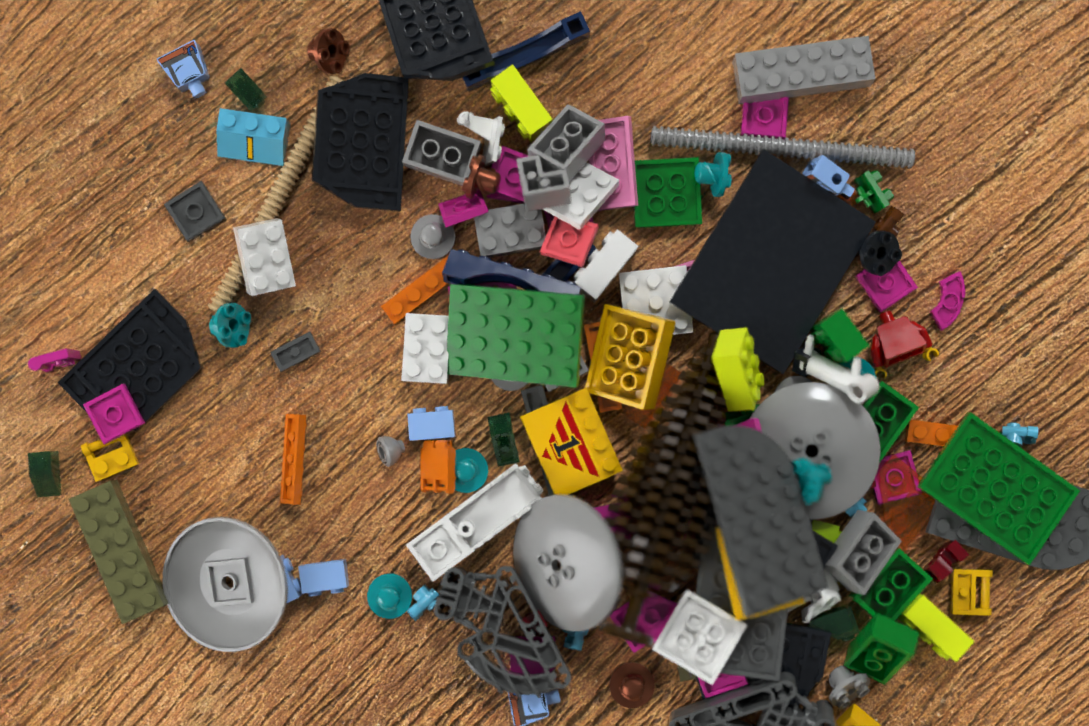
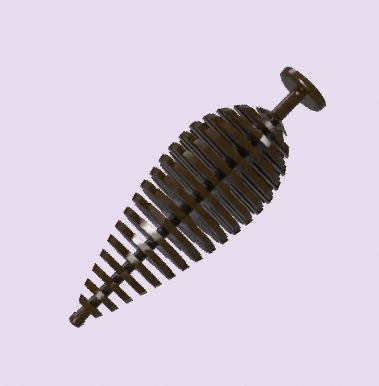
[599,332,726,647]

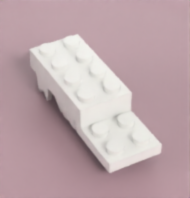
[406,463,544,581]

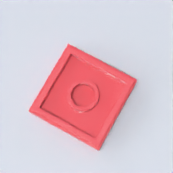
[540,216,599,267]

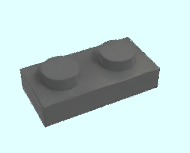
[270,332,321,372]

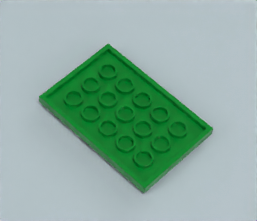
[447,284,585,387]
[917,412,1081,565]

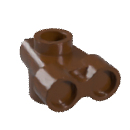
[873,206,905,237]

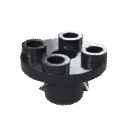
[858,230,902,276]

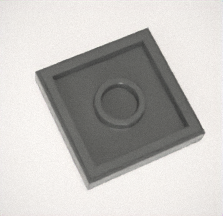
[164,180,226,242]

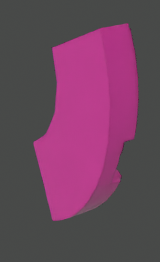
[929,271,965,331]

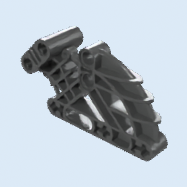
[434,565,572,698]
[669,672,836,726]

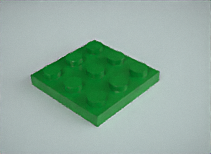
[634,157,702,228]

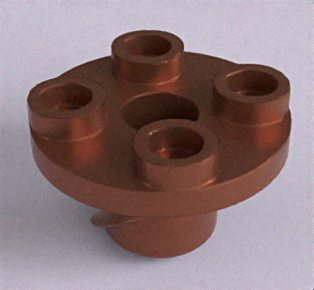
[307,28,350,74]
[462,155,501,199]
[609,662,655,708]

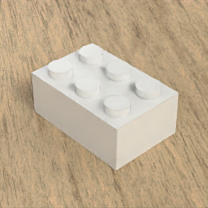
[233,218,296,296]
[573,229,639,303]
[401,313,449,384]

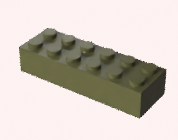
[69,480,169,624]

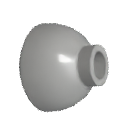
[376,436,405,467]

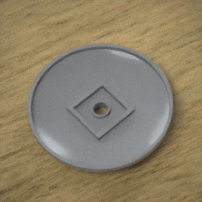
[749,382,880,519]
[513,494,622,631]
[162,517,288,652]

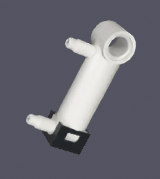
[792,335,879,403]

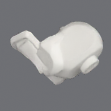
[801,569,841,623]

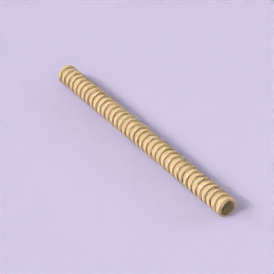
[208,76,344,312]

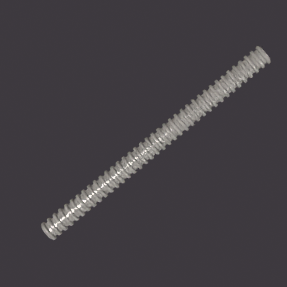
[650,126,915,169]

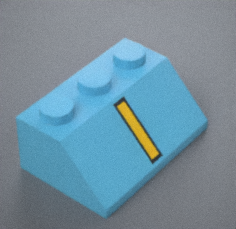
[216,108,291,167]

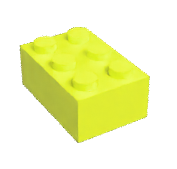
[490,64,553,143]
[712,328,764,412]
[898,594,975,662]

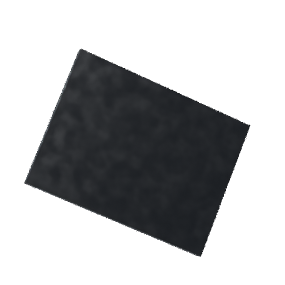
[669,149,876,374]

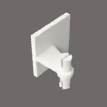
[457,112,505,167]

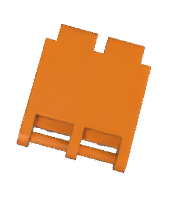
[420,440,456,494]

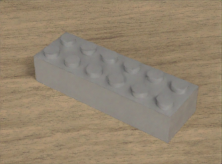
[732,36,876,104]

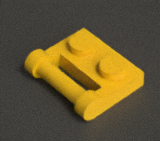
[81,433,139,482]
[950,568,993,616]

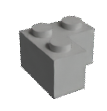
[517,155,571,212]

